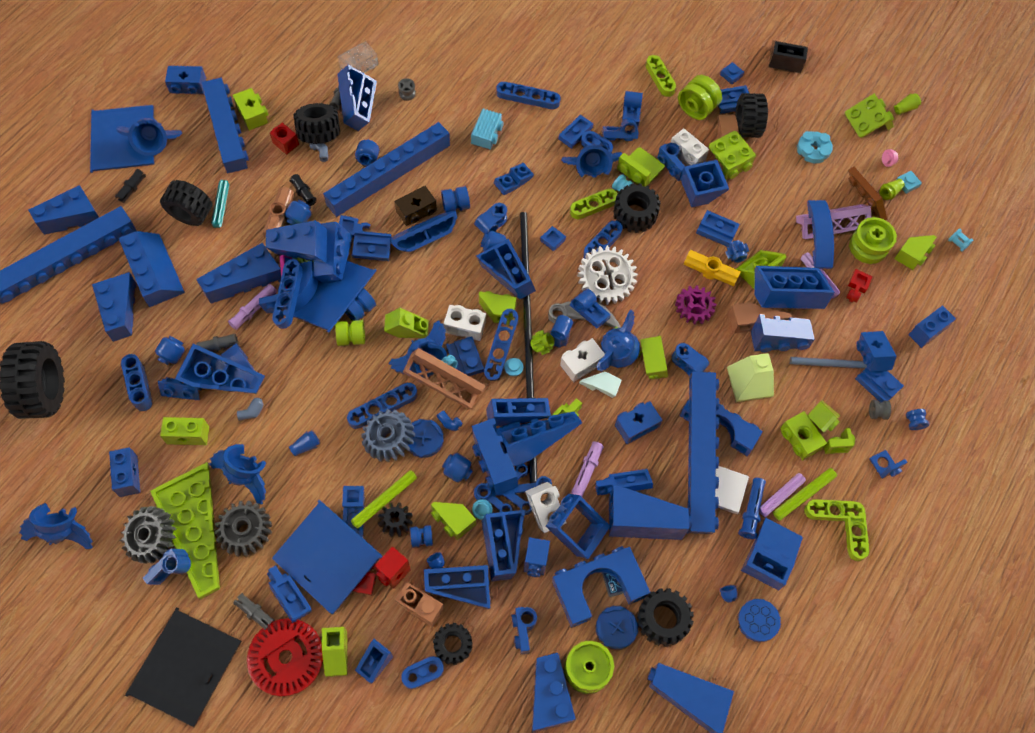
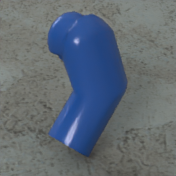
[437,411,463,431]

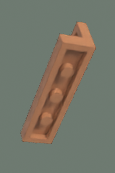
[402,348,485,409]

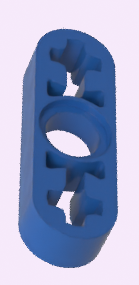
[583,221,623,259]

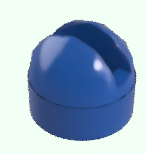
[426,552,445,569]
[720,585,738,603]

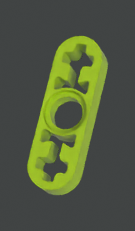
[646,55,676,97]
[570,189,617,220]

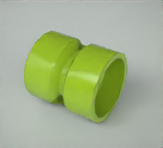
[335,320,365,346]

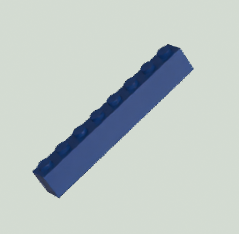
[323,122,450,217]
[0,206,137,305]
[688,371,719,534]

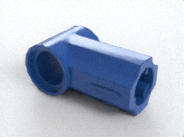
[550,315,573,348]

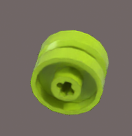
[678,75,722,120]
[849,217,897,264]
[564,641,614,694]

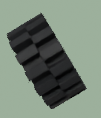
[433,623,472,665]

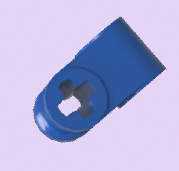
[474,203,507,234]
[671,343,709,376]

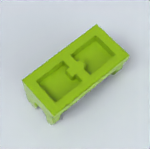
[640,336,668,379]

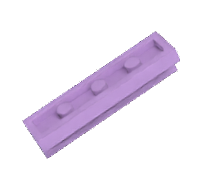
[796,204,871,239]

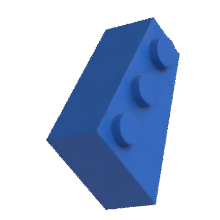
[481,509,526,582]
[424,565,491,609]

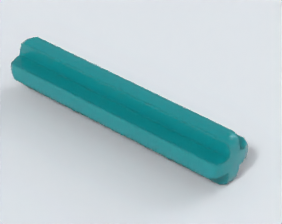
[211,180,229,228]

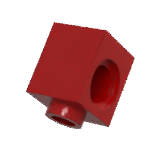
[269,122,299,155]

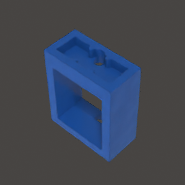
[546,494,611,559]

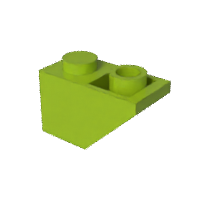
[894,235,937,270]
[479,291,517,325]
[384,308,429,338]
[808,400,840,432]
[431,502,476,540]
[322,627,348,677]

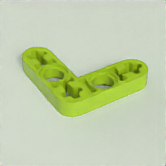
[804,499,869,561]

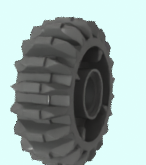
[215,501,272,557]
[120,506,177,564]

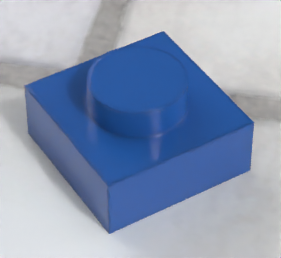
[720,62,744,85]
[540,226,566,251]

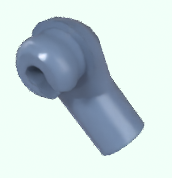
[309,143,328,162]
[237,398,264,420]

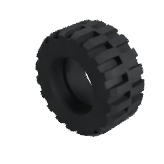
[0,341,65,419]

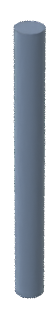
[790,357,867,369]

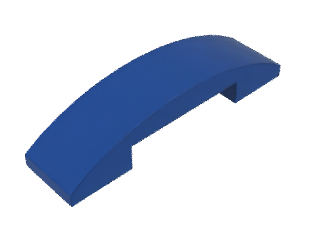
[807,200,834,269]
[342,486,364,539]

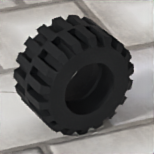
[735,93,768,138]
[294,103,340,144]
[160,180,213,226]
[613,183,661,233]
[637,588,694,647]

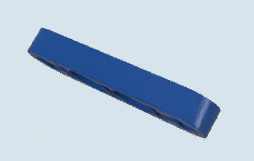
[496,82,560,109]
[272,259,303,329]
[484,309,519,381]
[347,383,418,429]

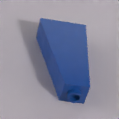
[647,663,734,733]

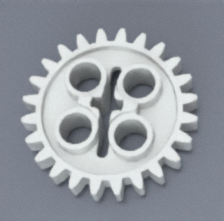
[577,246,638,305]

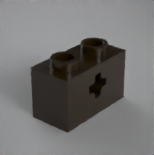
[394,185,437,226]

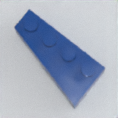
[196,243,281,303]

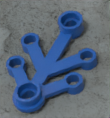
[474,464,552,515]

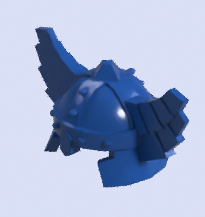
[116,118,182,156]
[561,144,622,178]
[596,310,640,371]
[388,320,447,378]
[209,444,266,505]
[19,503,93,549]

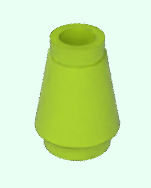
[894,93,921,115]
[879,179,905,200]

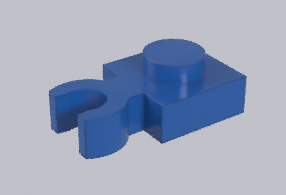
[339,215,371,238]

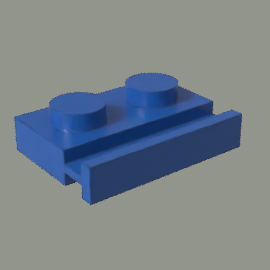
[718,85,749,114]
[696,210,740,247]
[352,231,391,261]
[446,336,484,376]
[855,367,904,402]

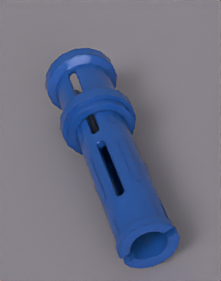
[738,478,766,539]

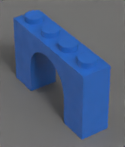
[552,546,650,628]

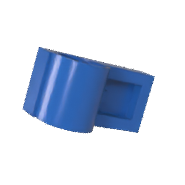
[622,91,643,126]
[602,118,639,141]
[657,143,685,181]
[570,289,611,328]
[143,548,191,585]
[511,607,537,655]

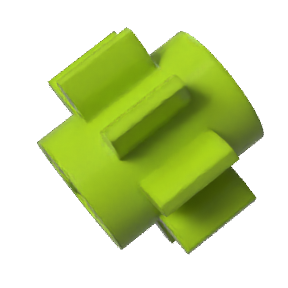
[531,330,554,355]

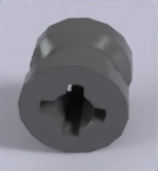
[398,78,416,101]
[869,400,891,420]

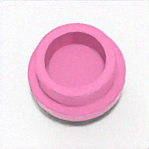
[882,149,898,167]

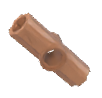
[263,187,295,237]

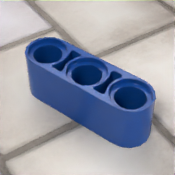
[121,354,153,411]

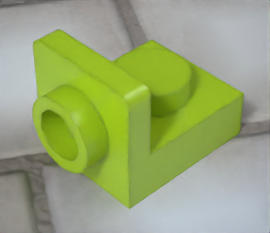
[824,428,855,454]

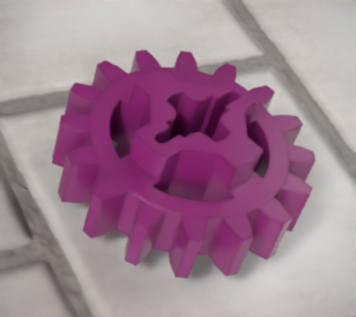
[675,285,717,325]

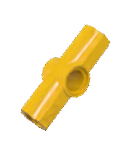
[683,250,741,287]

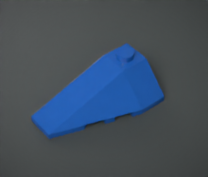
[175,344,265,394]

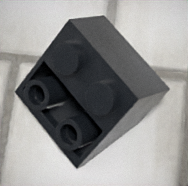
[768,40,808,73]

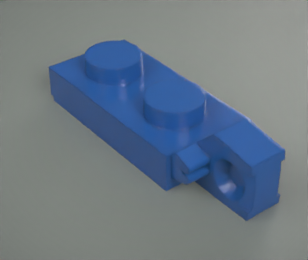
[595,469,653,495]
[267,566,312,623]

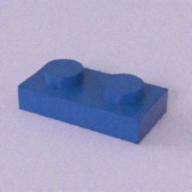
[558,115,593,149]

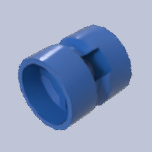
[441,186,470,212]
[345,288,377,321]

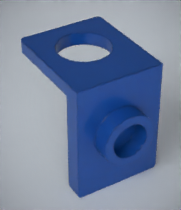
[869,450,908,479]

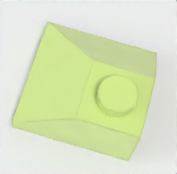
[727,353,774,402]

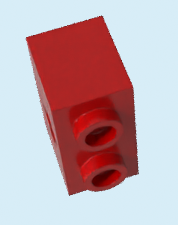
[375,546,411,589]

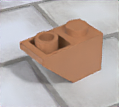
[395,582,444,627]

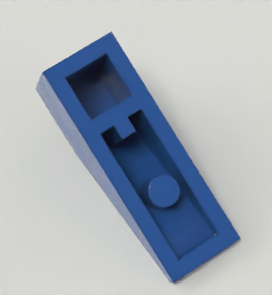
[486,398,551,426]

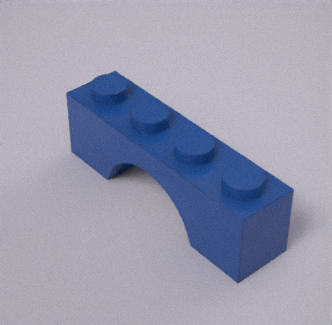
[680,400,763,456]

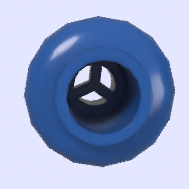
[355,139,380,166]
[285,199,312,225]
[480,231,506,252]
[155,336,185,365]
[442,453,473,483]

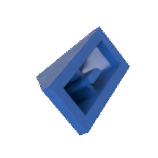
[355,639,393,684]

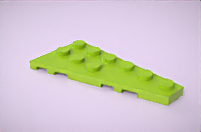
[150,463,220,599]

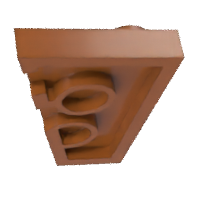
[848,167,888,220]

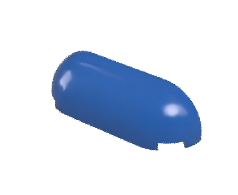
[390,211,457,252]

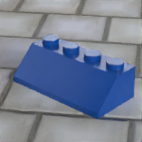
[118,231,185,307]
[754,266,835,309]

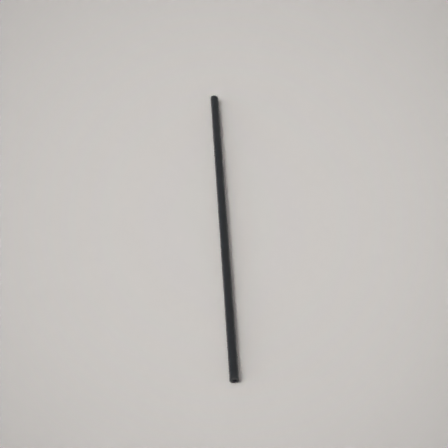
[520,212,538,483]

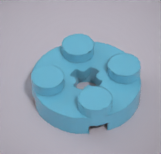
[797,131,833,164]

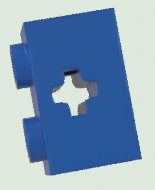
[165,66,206,94]
[908,305,956,348]
[856,331,897,372]
[615,401,663,444]
[109,447,141,497]
[524,537,550,577]

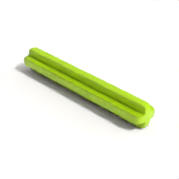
[773,468,837,520]
[351,470,417,528]

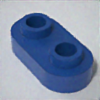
[581,131,613,154]
[401,656,444,689]

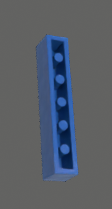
[201,77,249,174]

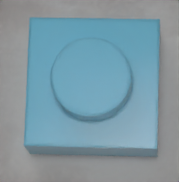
[896,171,922,194]

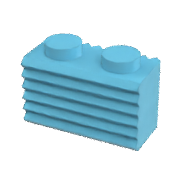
[471,108,504,149]

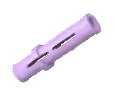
[228,284,277,330]
[570,441,604,497]

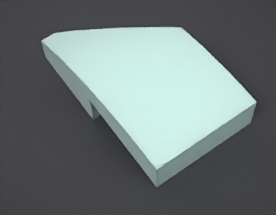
[579,372,622,398]

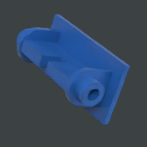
[158,377,202,400]

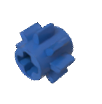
[725,240,749,263]

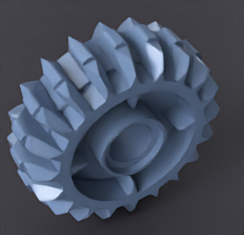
[361,409,415,462]

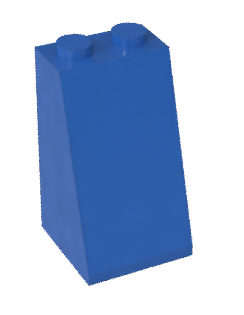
[609,485,692,540]

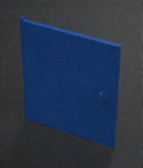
[90,105,154,173]
[293,261,377,333]
[272,500,383,615]

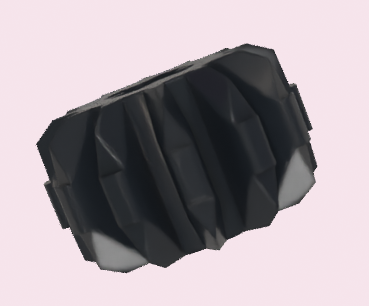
[378,502,413,537]

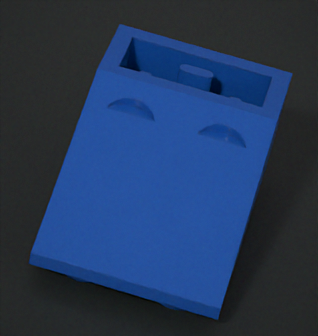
[741,518,803,591]

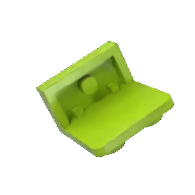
[845,93,895,138]
[709,131,756,180]
[617,147,665,187]

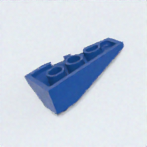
[496,412,582,467]

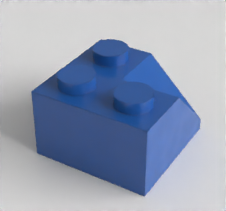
[680,160,729,207]

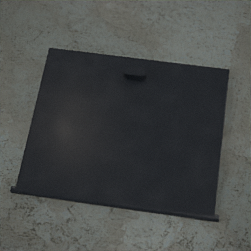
[125,607,242,727]

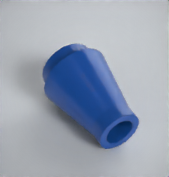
[289,430,320,456]

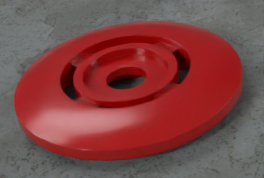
[247,618,323,697]

